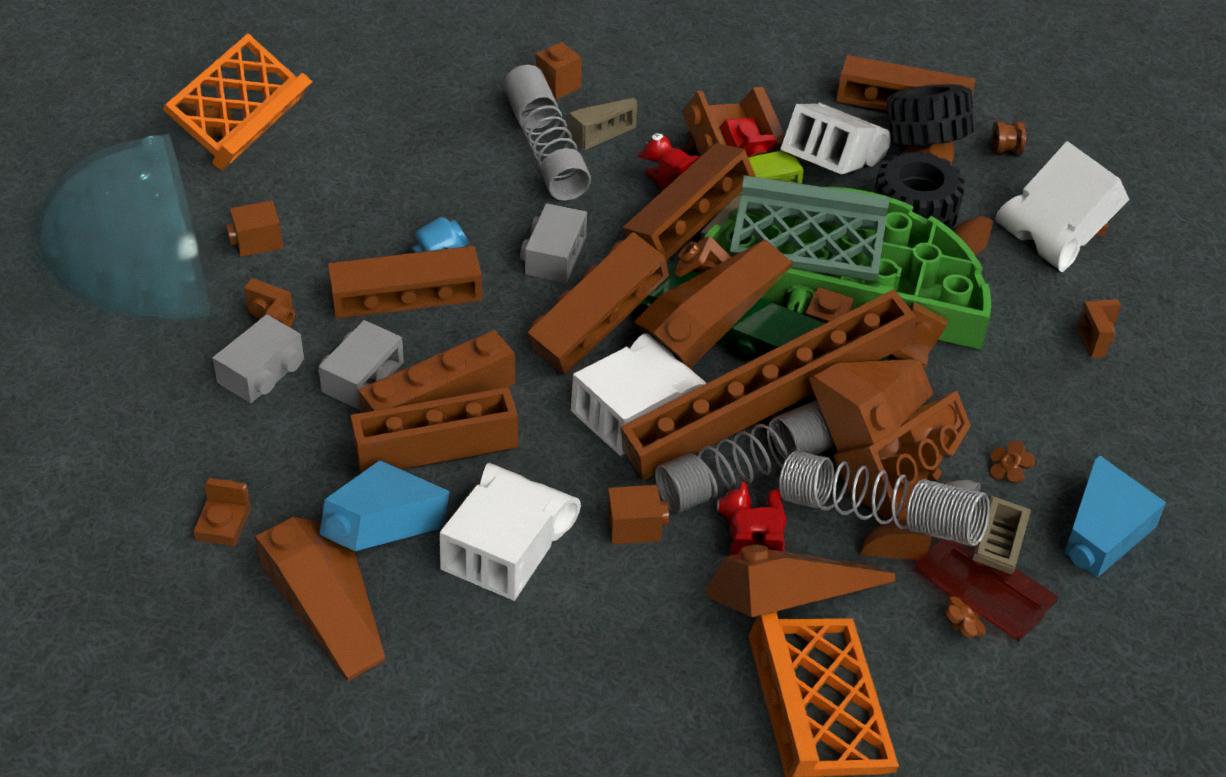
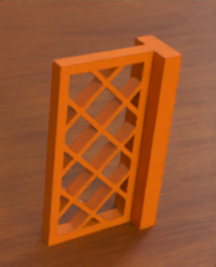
[163,34,313,171]
[748,611,899,777]

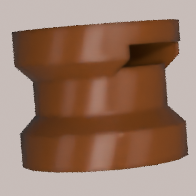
[991,121,1026,155]

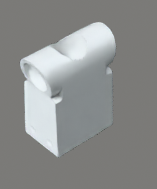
[780,103,891,174]
[995,141,1129,272]
[571,333,707,456]
[440,462,581,601]

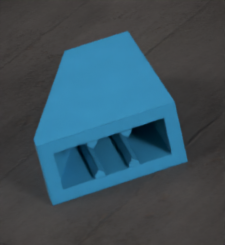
[1064,456,1166,578]
[319,460,450,551]

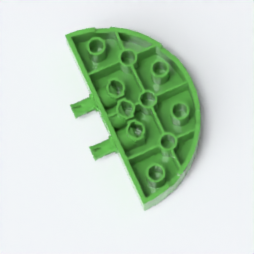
[703,187,991,349]

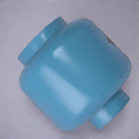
[412,217,468,253]

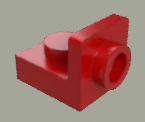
[720,117,777,157]

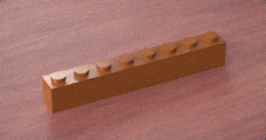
[621,289,916,481]

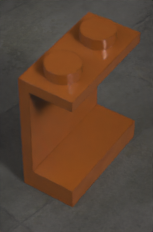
[682,87,785,156]

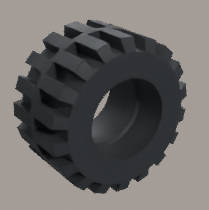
[886,84,975,146]
[874,151,965,229]

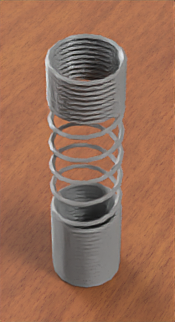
[503,65,591,201]
[655,400,836,514]
[779,451,990,546]

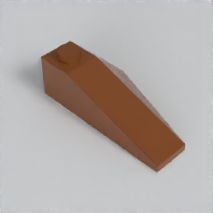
[634,240,793,369]
[808,359,934,452]
[833,390,971,519]
[255,517,386,681]
[706,545,896,617]

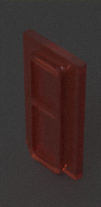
[914,539,1058,641]

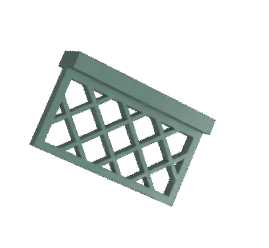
[730,176,890,281]

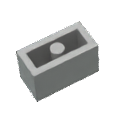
[520,203,587,283]
[212,314,304,403]
[318,320,404,410]

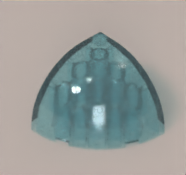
[38,134,211,321]

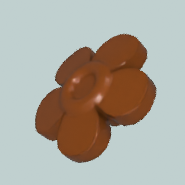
[990,441,1035,484]
[945,596,986,639]

